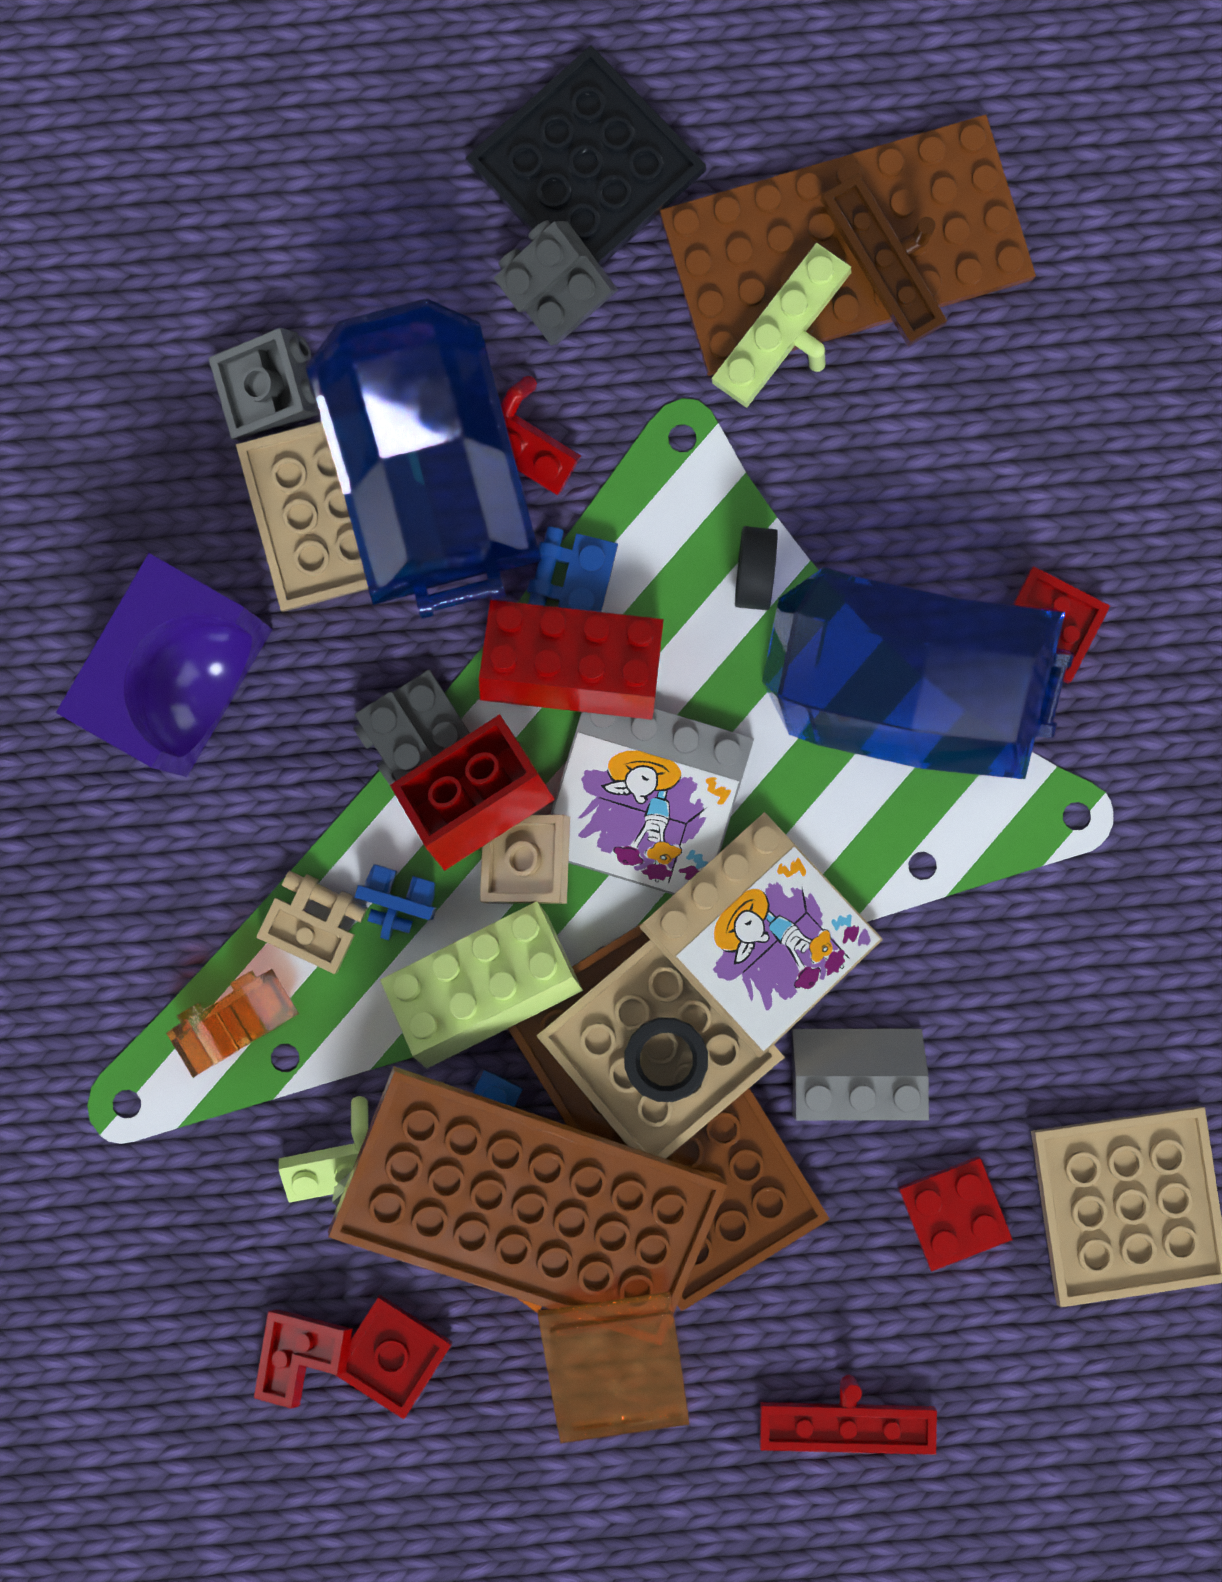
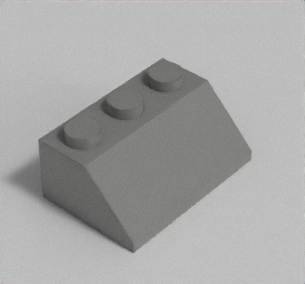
[792,1028,929,1121]

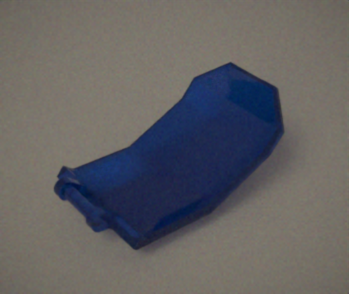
[306,298,542,619]
[762,567,1074,779]

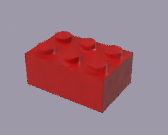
[390,714,555,871]

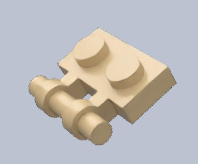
[256,871,368,974]

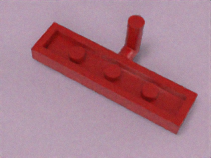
[413,366,581,495]
[759,1375,937,1455]

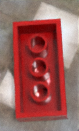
[479,600,664,720]

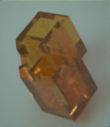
[166,969,299,1078]

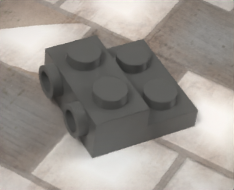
[494,220,618,345]
[208,328,323,441]
[353,670,470,785]

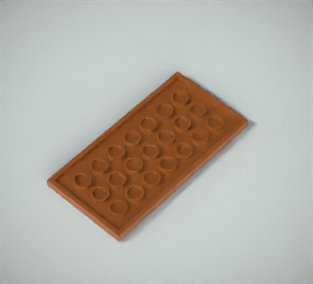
[659,114,1036,376]
[508,923,830,1312]
[328,1066,728,1345]

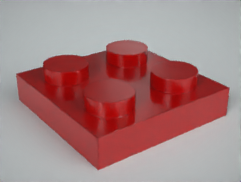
[898,1156,1013,1271]
[336,1295,453,1420]

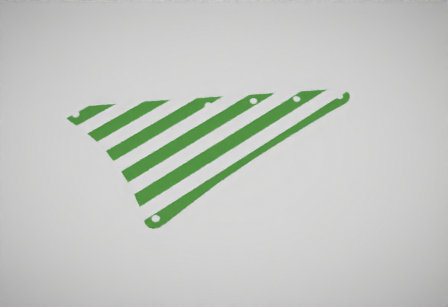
[87,398,1113,1144]

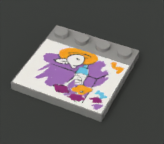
[550,708,754,895]

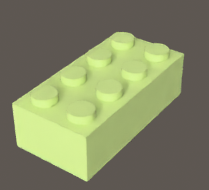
[380,901,583,1069]

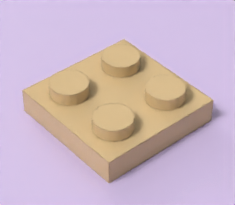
[480,815,570,904]

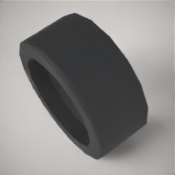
[735,526,778,610]
[624,1017,708,1102]

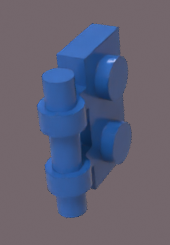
[527,526,618,612]

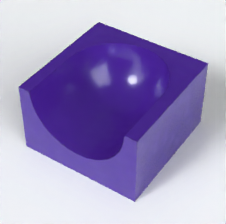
[56,553,273,777]

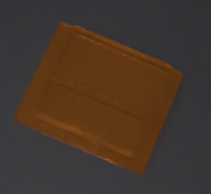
[538,1292,690,1443]

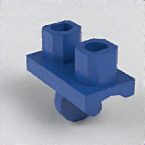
[354,864,437,941]

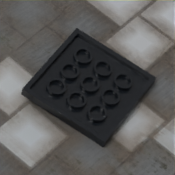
[465,45,706,266]

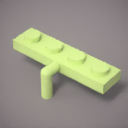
[712,243,851,408]
[278,1096,369,1203]

